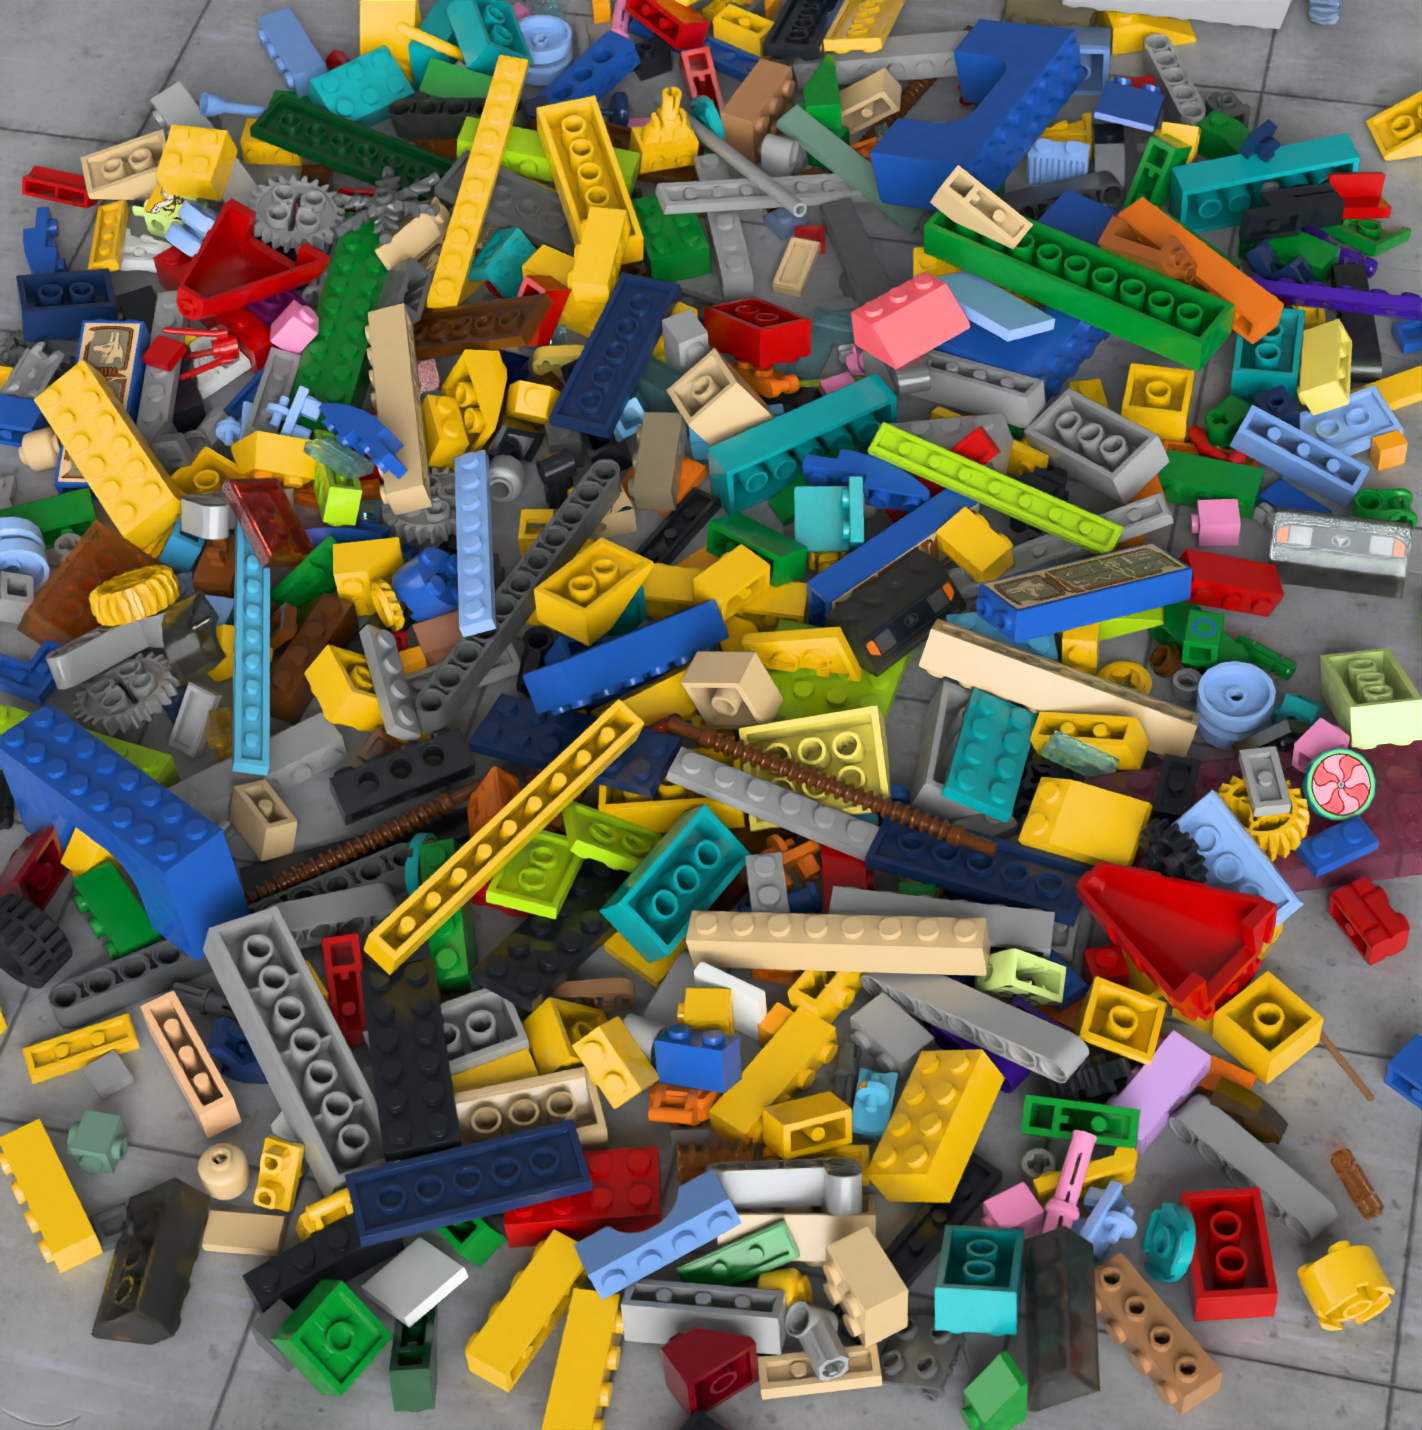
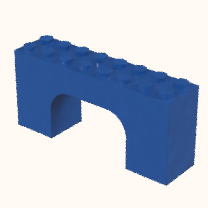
[870,19,1084,211]
[932,189,1120,404]
[0,703,250,962]

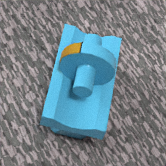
[852,1068,898,1141]

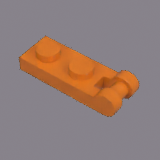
[730,360,800,399]

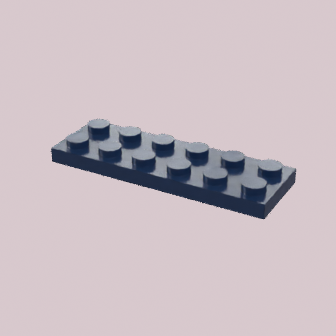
[549,272,682,439]
[468,693,684,798]
[865,815,1094,927]
[345,1119,592,1247]

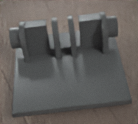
[879,1313,966,1402]

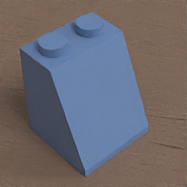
[1053,26,1111,95]

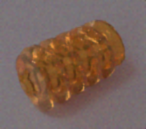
[677,1138,756,1186]

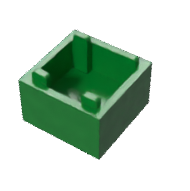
[270,1280,393,1396]

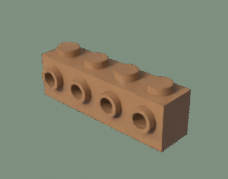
[1081,1252,1222,1416]

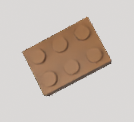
[721,58,796,165]

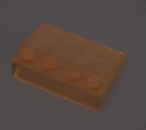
[17,519,177,669]

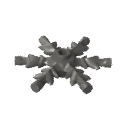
[332,167,441,244]

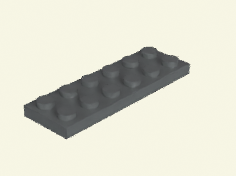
[434,149,575,257]

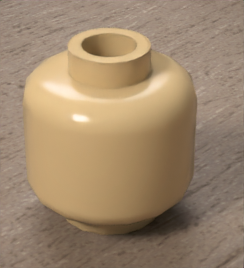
[18,427,61,472]
[198,1143,251,1200]

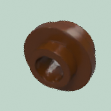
[1150,644,1182,678]

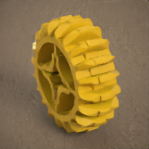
[89,564,180,627]
[1218,776,1310,863]

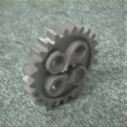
[247,175,345,254]
[381,467,457,544]
[72,652,181,736]

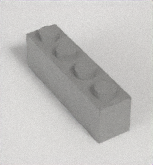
[621,1279,787,1355]

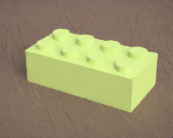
[1320,648,1422,749]

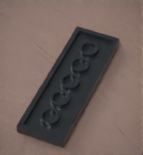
[762,0,844,61]
[471,859,631,1013]
[360,957,462,1163]

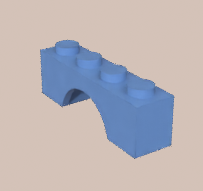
[574,1169,742,1300]

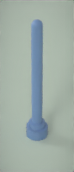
[199,92,268,118]

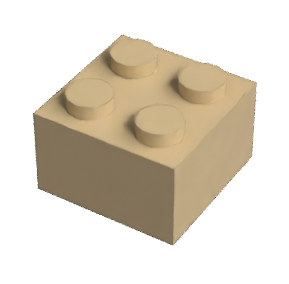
[681,651,783,730]
[823,1226,908,1348]

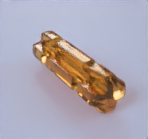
[1331,1148,1384,1220]

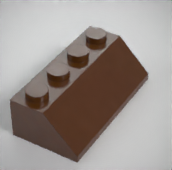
[270,593,360,725]

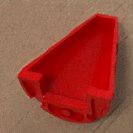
[177,198,331,320]
[1076,861,1277,1022]

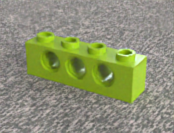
[312,429,362,527]

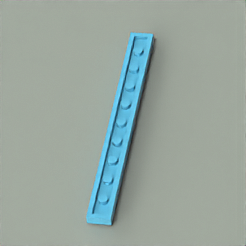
[232,510,270,776]

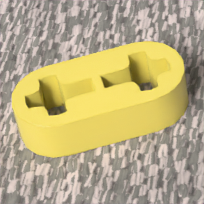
[532,345,585,377]

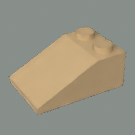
[80,129,168,200]

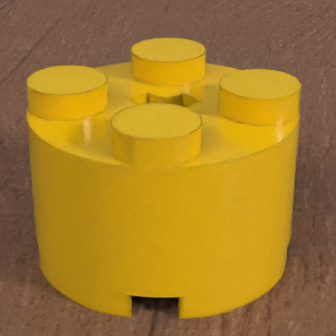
[1297,1240,1395,1331]

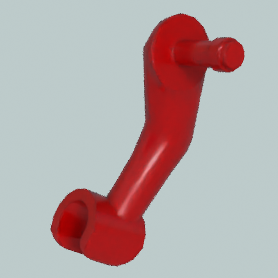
[1186,425,1246,464]

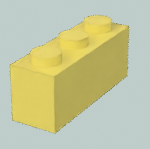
[1297,319,1352,416]

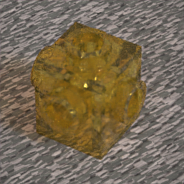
[206,706,233,762]

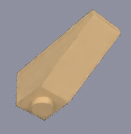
[930,165,1033,249]
[375,196,451,271]

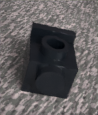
[631,33,672,82]

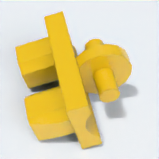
[253,1134,305,1212]

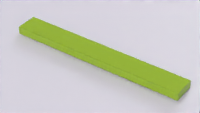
[868,422,1124,555]

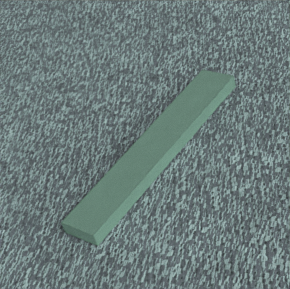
[776,104,929,235]

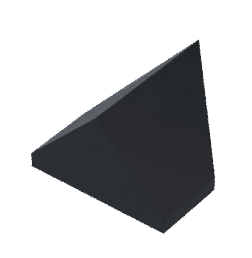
[482,413,545,463]

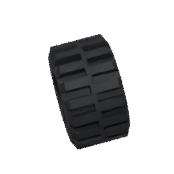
[0,894,73,989]

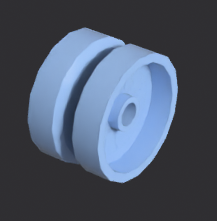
[518,15,573,85]
[164,199,218,257]
[0,517,50,594]
[1195,661,1276,751]

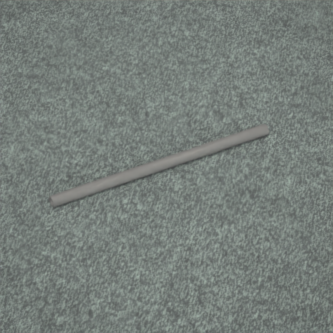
[654,94,807,217]

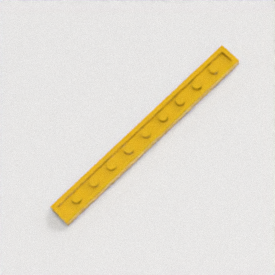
[427,55,529,309]

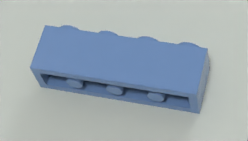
[257,7,327,98]
[1230,405,1370,508]

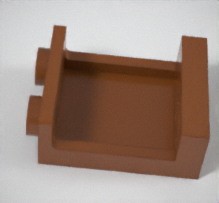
[1097,215,1197,285]

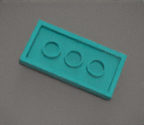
[941,688,1038,823]

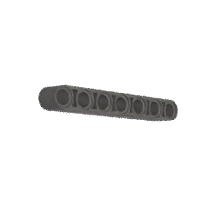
[917,171,1126,237]

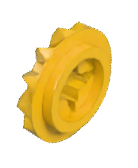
[370,579,405,632]
[1097,661,1152,695]

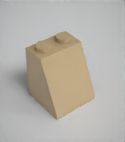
[666,348,776,446]

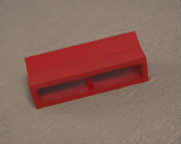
[22,165,99,208]

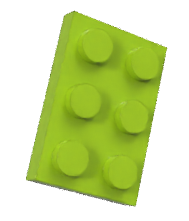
[561,801,662,873]
[486,830,584,920]

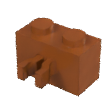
[192,534,235,603]

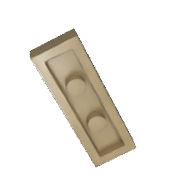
[757,1343,882,1400]

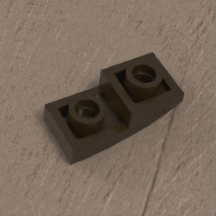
[1210,1077,1288,1145]

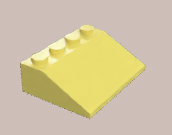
[739,705,891,832]

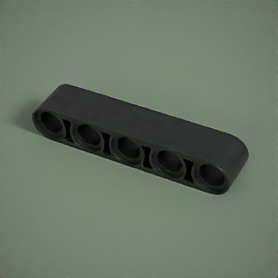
[388,98,531,139]
[1331,264,1382,383]

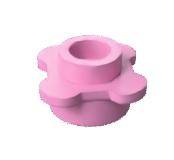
[846,345,866,378]

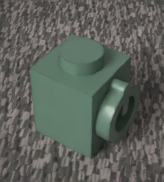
[67,1109,128,1174]

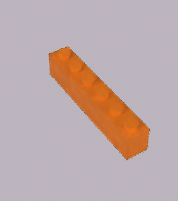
[1117,197,1284,344]

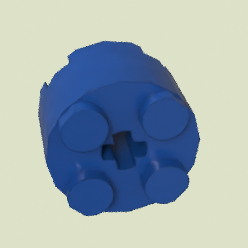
[392,546,458,623]

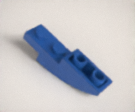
[23,207,67,274]
[318,403,408,479]
[802,449,930,514]
[281,520,419,563]

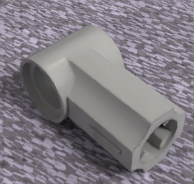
[785,1301,850,1381]

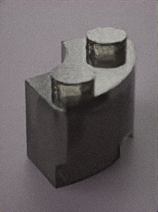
[161,589,226,687]

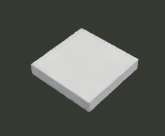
[694,961,767,1040]
[361,1237,469,1327]

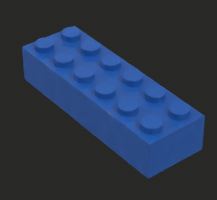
[522,599,730,716]

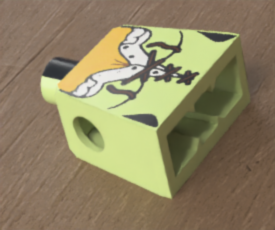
[133,184,209,238]
[974,948,1066,1006]

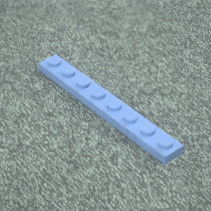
[454,449,496,637]

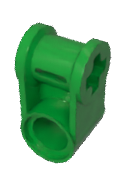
[1205,393,1252,449]
[1349,488,1417,533]

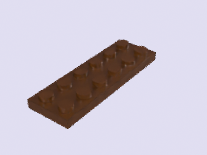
[413,293,553,360]

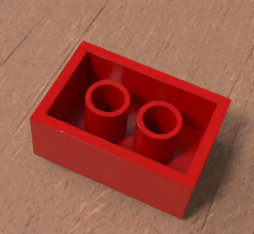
[704,296,811,369]
[1179,1187,1278,1322]

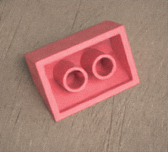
[851,271,970,369]

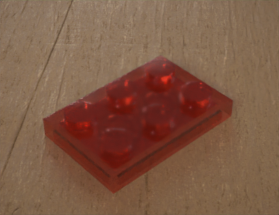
[221,478,314,568]

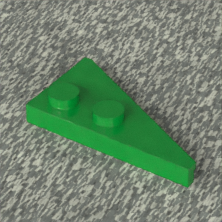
[1318,219,1412,257]
[270,536,338,610]

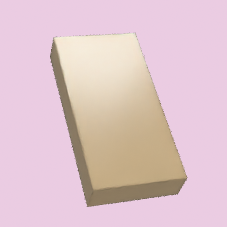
[771,236,821,298]
[202,1210,287,1257]

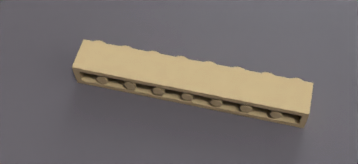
[365,303,432,515]
[919,619,1201,760]
[686,911,991,976]

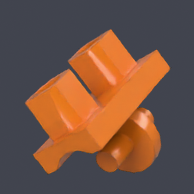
[760,834,822,892]

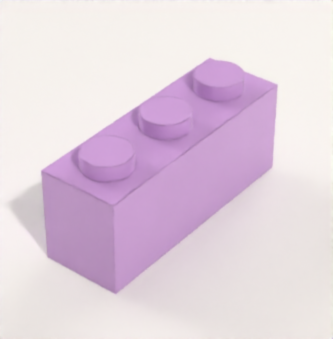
[1105,1030,1211,1155]

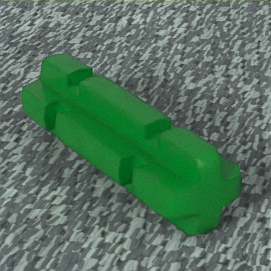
[1235,635,1297,680]

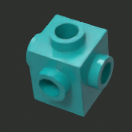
[1271,692,1327,728]

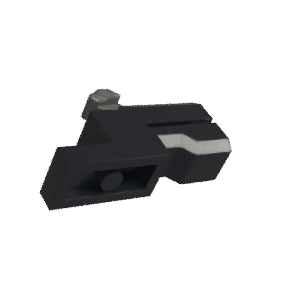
[1239,181,1345,243]

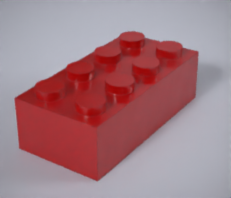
[504,1146,663,1248]

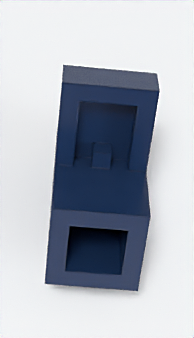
[1245,238,1318,285]
[207,1016,268,1084]

